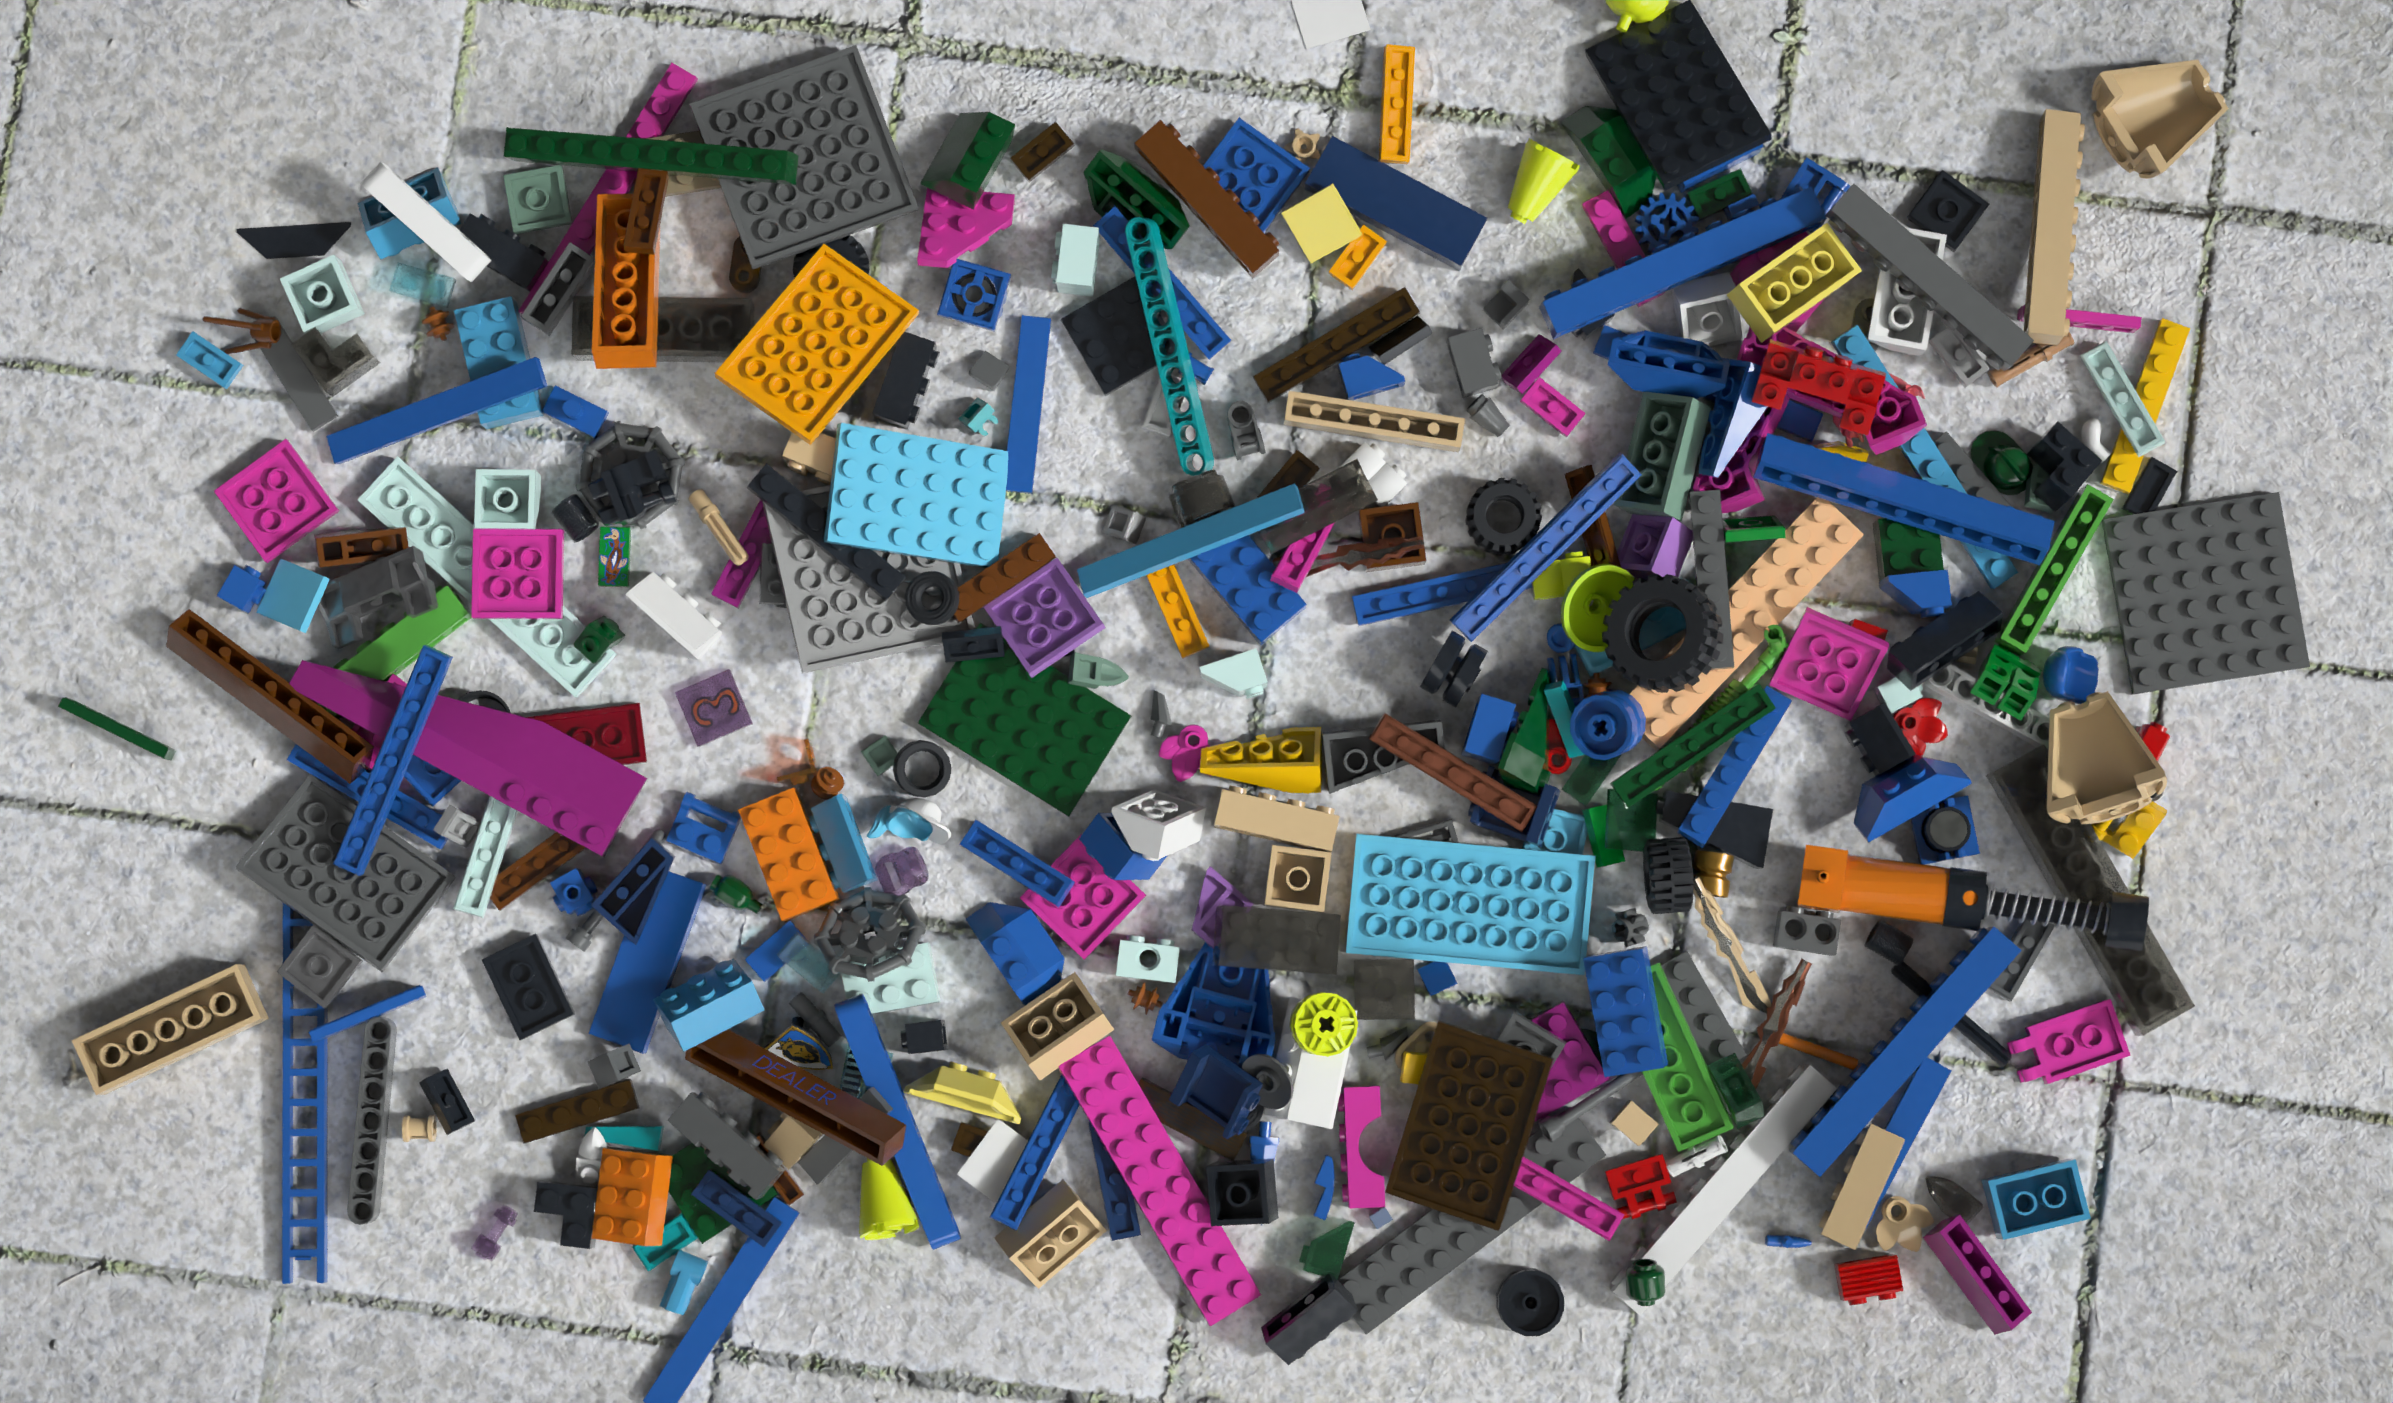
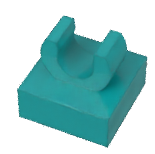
[958,397,998,436]

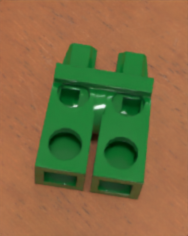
[1970,644,2042,721]

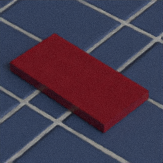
[527,703,647,765]

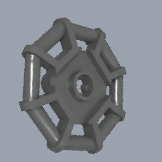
[576,421,685,529]
[814,887,926,982]

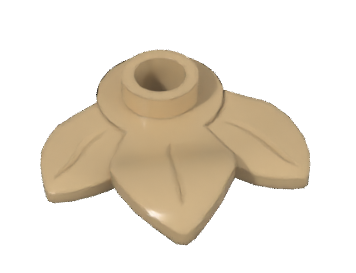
[1876,1196,1934,1252]

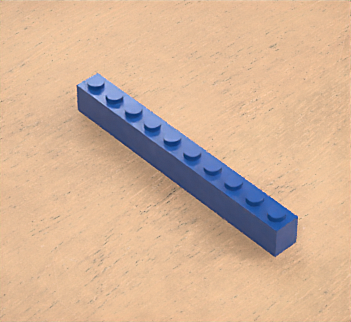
[1539,186,1827,340]
[1753,433,2055,565]

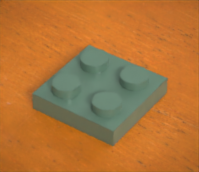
[503,165,573,234]

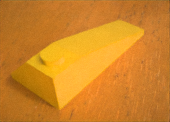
[1200,727,1322,794]

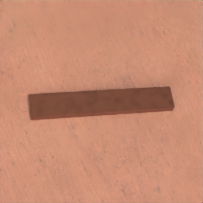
[1369,713,1537,832]

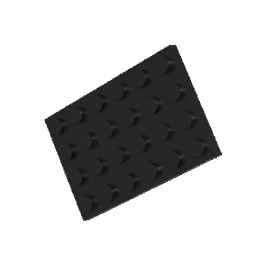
[1585,0,1772,191]

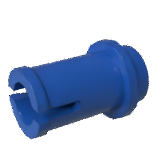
[1177,352,1214,385]

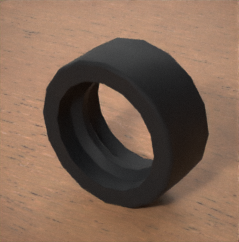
[893,740,952,798]

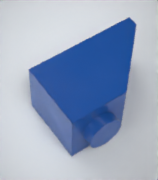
[1338,353,1405,400]

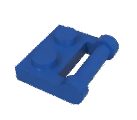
[1779,157,1850,234]
[666,791,741,864]

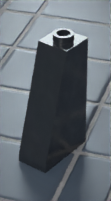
[1655,790,1773,869]

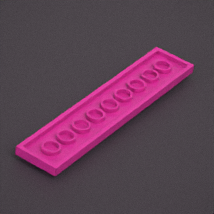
[1059,1035,1261,1326]

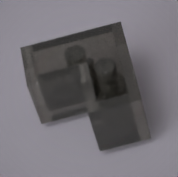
[291,327,381,397]

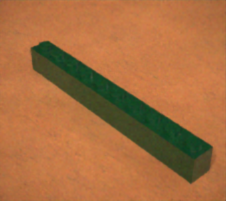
[504,127,799,185]

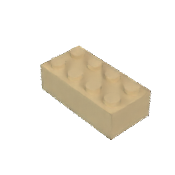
[1214,785,1340,852]
[1819,1124,1905,1250]

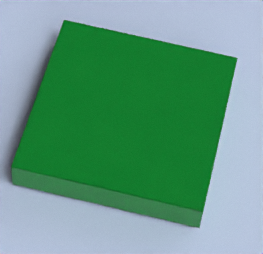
[1722,515,1786,542]

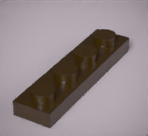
[515,1080,640,1144]

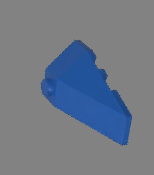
[1698,358,1768,478]

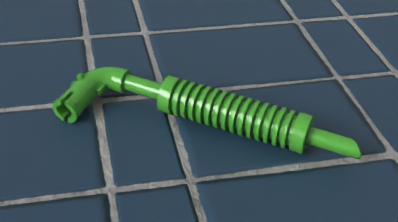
[1654,625,1789,791]

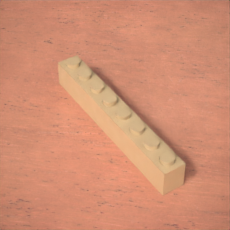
[2023,109,2085,346]

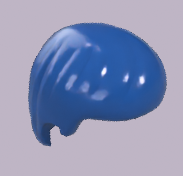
[2042,646,2099,704]

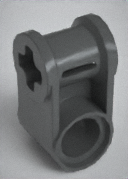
[1227,401,1266,461]

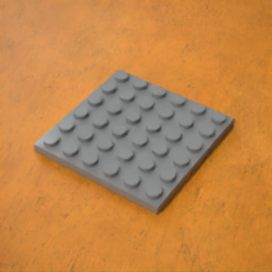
[762,485,975,674]

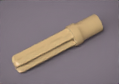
[688,489,748,566]

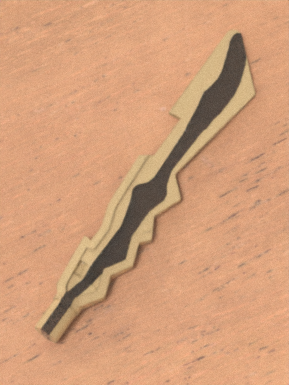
[1693,876,1775,1013]

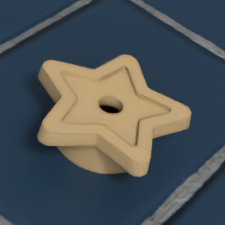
[1284,128,1321,163]

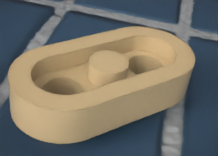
[1394,1022,1437,1070]

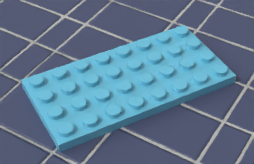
[1346,834,1595,975]

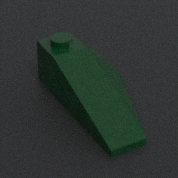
[1498,668,1551,795]

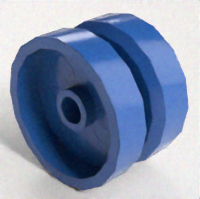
[1570,689,1646,760]

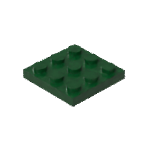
[668,1126,779,1244]

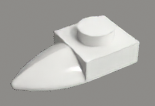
[575,1127,607,1187]

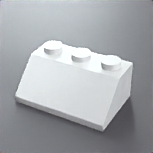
[625,572,723,659]
[1111,789,1206,861]

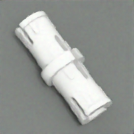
[1666,1135,1728,1177]

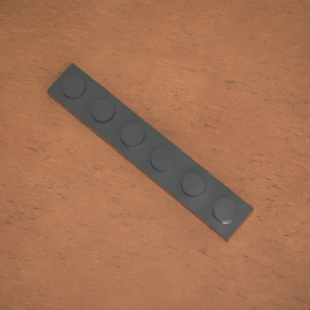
[1689,490,1734,670]

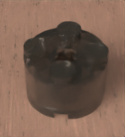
[1169,470,1236,528]

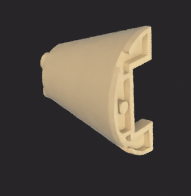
[2091,60,2229,179]
[2047,691,2167,824]

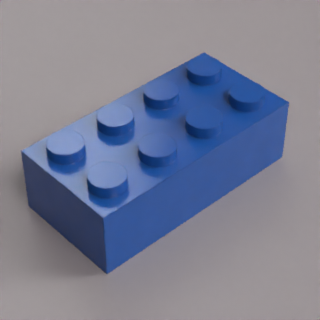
[1188,535,1307,646]
[1583,946,1668,1077]

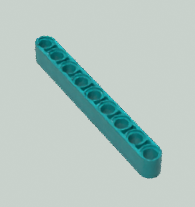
[1125,217,1214,476]

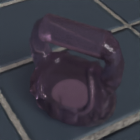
[875,846,929,896]

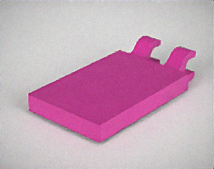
[2007,999,2131,1084]

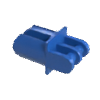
[1547,653,1584,707]

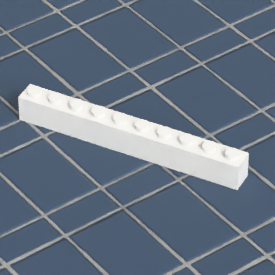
[1610,1064,1837,1316]

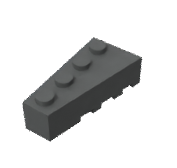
[1322,720,1445,794]
[667,1092,785,1200]

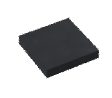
[1906,170,1990,252]

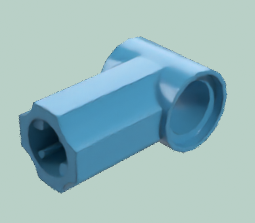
[660,1250,708,1315]

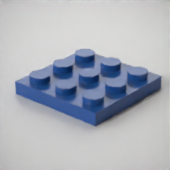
[1203,117,1310,233]

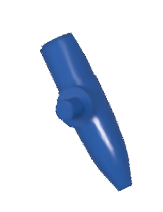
[1765,1235,1812,1248]

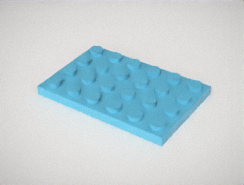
[824,423,1008,568]

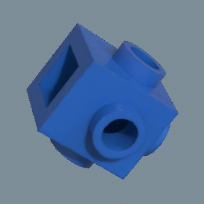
[550,868,598,916]

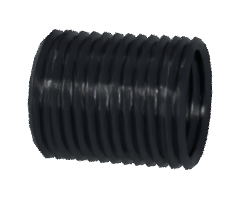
[552,494,599,543]
[1864,920,1914,966]

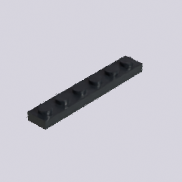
[747,463,906,601]

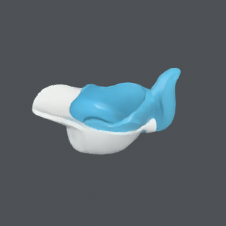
[867,798,951,844]

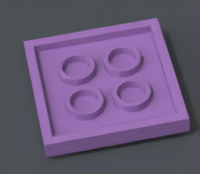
[984,558,1106,678]

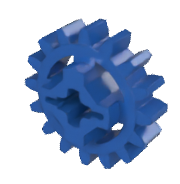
[1634,193,1699,253]

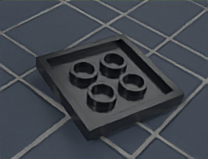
[1061,276,1175,396]

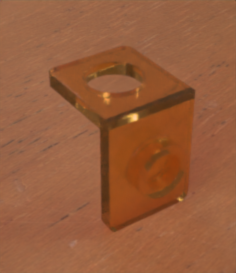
[777,739,818,785]

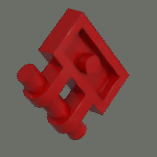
[1604,1154,1677,1220]

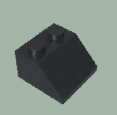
[1844,703,1916,776]

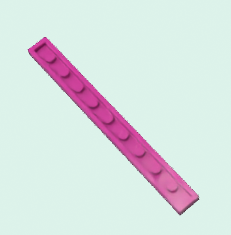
[518,63,698,314]

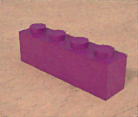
[1923,1215,2032,1335]

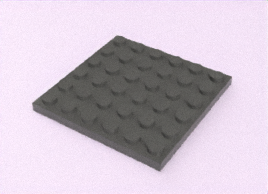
[690,45,919,270]
[2102,492,2310,695]

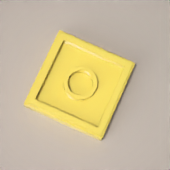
[1281,183,1362,264]

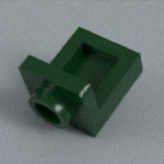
[574,616,625,664]

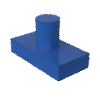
[542,385,609,439]

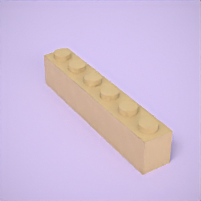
[1284,391,1465,453]

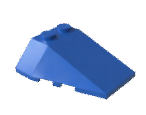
[1152,941,1276,1069]

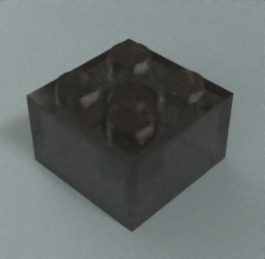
[1353,959,1415,1020]

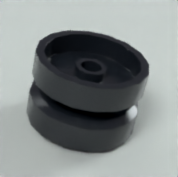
[1420,631,1488,708]
[1496,1268,1564,1336]

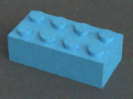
[454,296,544,429]

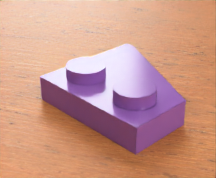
[1191,867,1253,949]

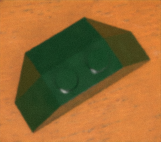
[1561,106,1656,219]
[1083,149,1190,249]

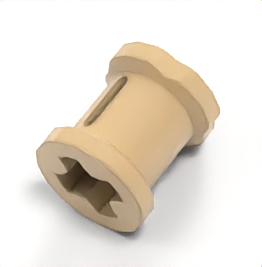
[402,1115,437,1142]

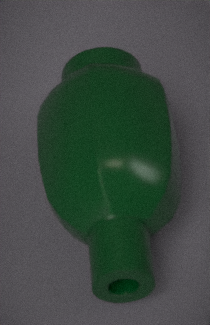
[709,874,763,914]

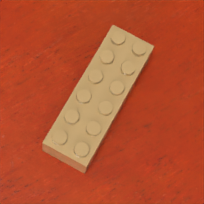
[72,964,269,1095]

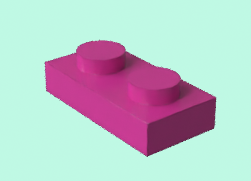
[1520,377,1586,438]

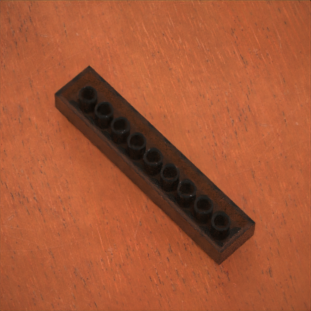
[1986,744,2195,1036]

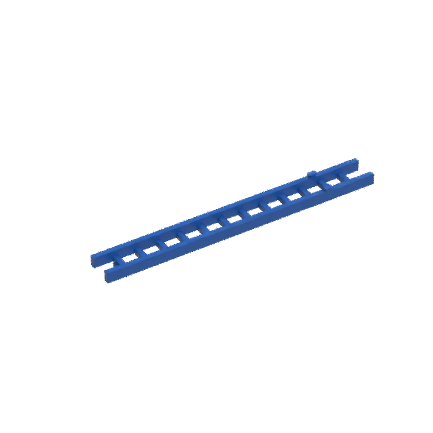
[282,903,328,1284]

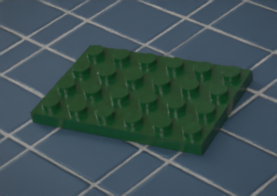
[918,622,1132,817]

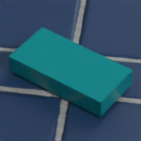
[632,1213,698,1272]

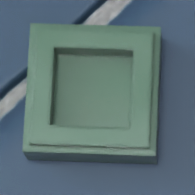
[861,735,898,776]

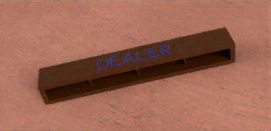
[685,1029,906,1166]

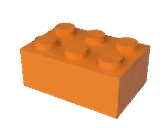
[591,1148,673,1246]

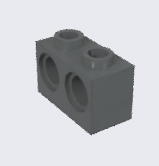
[1773,906,1841,956]

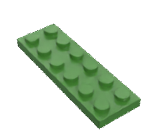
[1642,962,1734,1152]

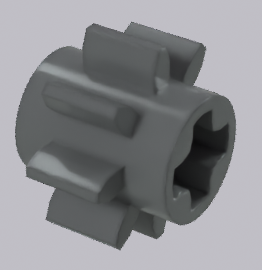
[1612,908,1649,947]

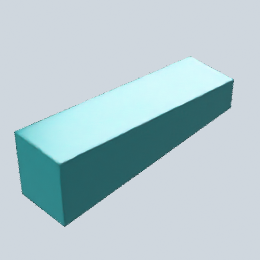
[1544,681,1585,758]
[584,1126,664,1151]

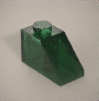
[1299,1220,1355,1280]

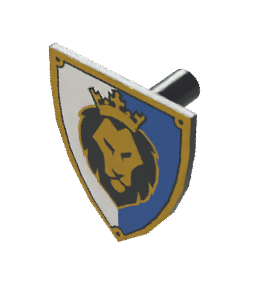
[764,1017,834,1070]

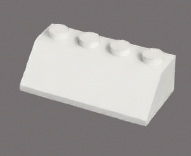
[1867,227,1947,356]
[1264,997,1357,1129]

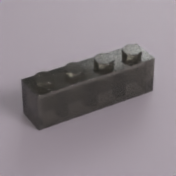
[1259,459,1378,554]

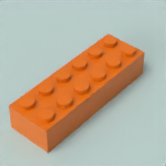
[592,193,660,369]

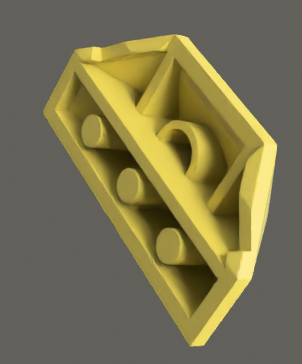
[903,1061,1022,1124]

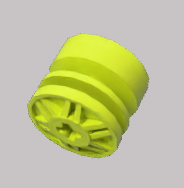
[1289,992,1358,1057]

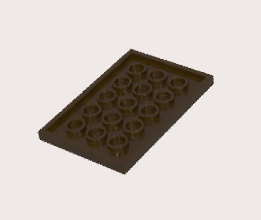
[1385,1020,1554,1231]

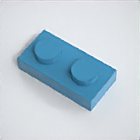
[176,331,244,389]

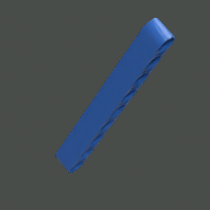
[834,993,961,1250]

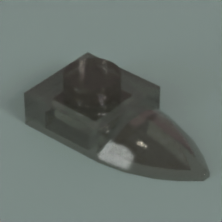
[1925,1176,1983,1225]

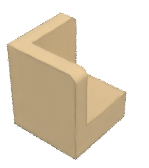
[1609,1100,1659,1146]

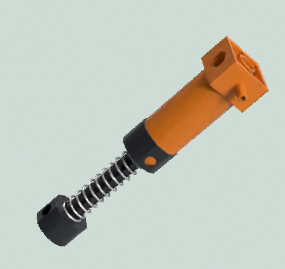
[1798,845,2149,952]

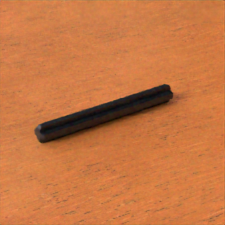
[1891,961,2012,1067]

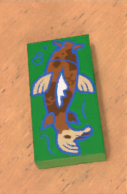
[598,527,631,588]

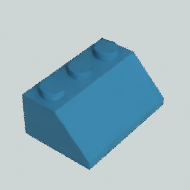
[357,167,462,260]
[808,794,878,893]

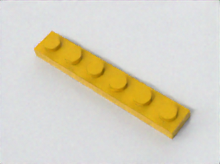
[2100,318,2190,494]

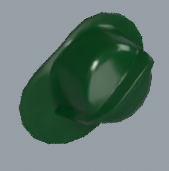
[1971,430,2033,495]

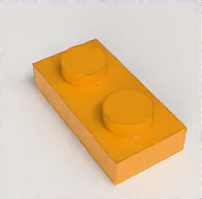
[1328,224,1387,290]

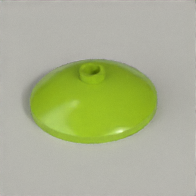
[1561,564,1635,652]

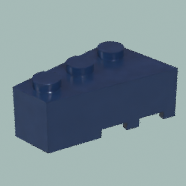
[591,837,675,945]

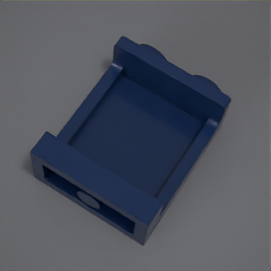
[1468,765,1561,847]
[1169,1044,1263,1139]

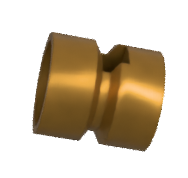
[1693,850,1734,898]

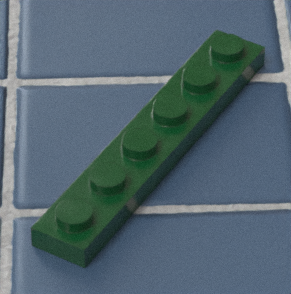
[1610,683,1776,808]

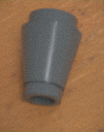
[1466,394,1510,437]

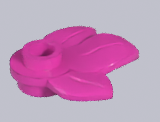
[1159,724,1212,782]

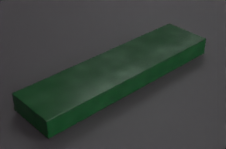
[58,697,176,761]

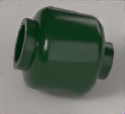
[1625,1259,1665,1306]

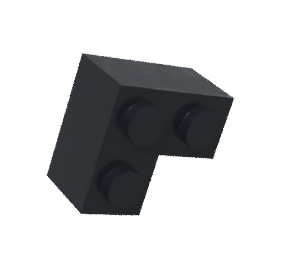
[2026,421,2102,512]
[534,1181,598,1249]

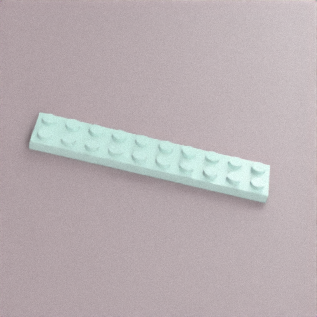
[358,456,617,698]

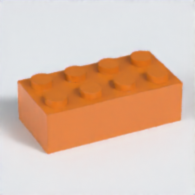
[738,787,840,922]

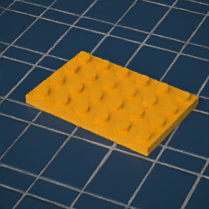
[715,244,919,445]

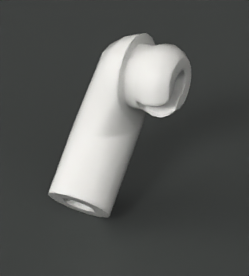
[2081,418,2111,463]

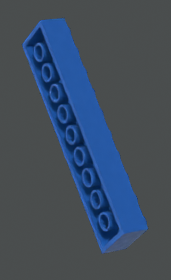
[1789,926,2022,1177]

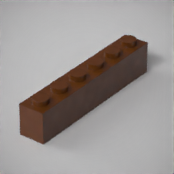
[1134,120,1280,279]

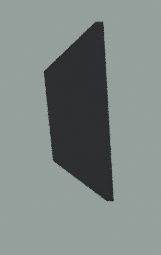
[237,222,351,259]

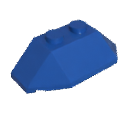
[1608,330,1730,399]
[1853,755,1972,843]
[966,902,1065,1006]

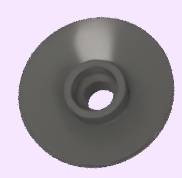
[1242,1054,1293,1109]

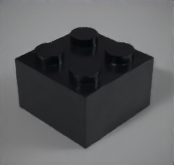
[1206,1158,1279,1226]

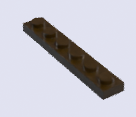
[1253,287,1420,403]

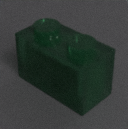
[1708,1053,1764,1129]

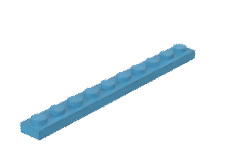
[1831,325,2018,589]

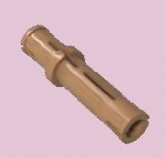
[1987,332,2074,388]

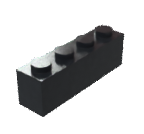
[1887,591,2003,691]

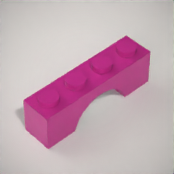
[1338,1086,1385,1209]

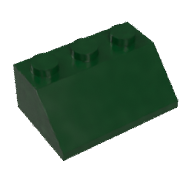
[921,112,1015,210]

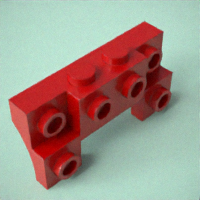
[1752,339,1886,436]

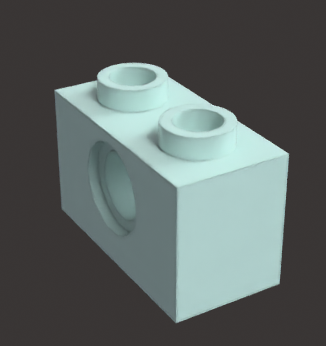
[1116,935,1180,983]

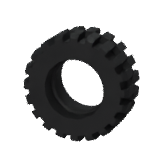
[1602,574,1723,693]

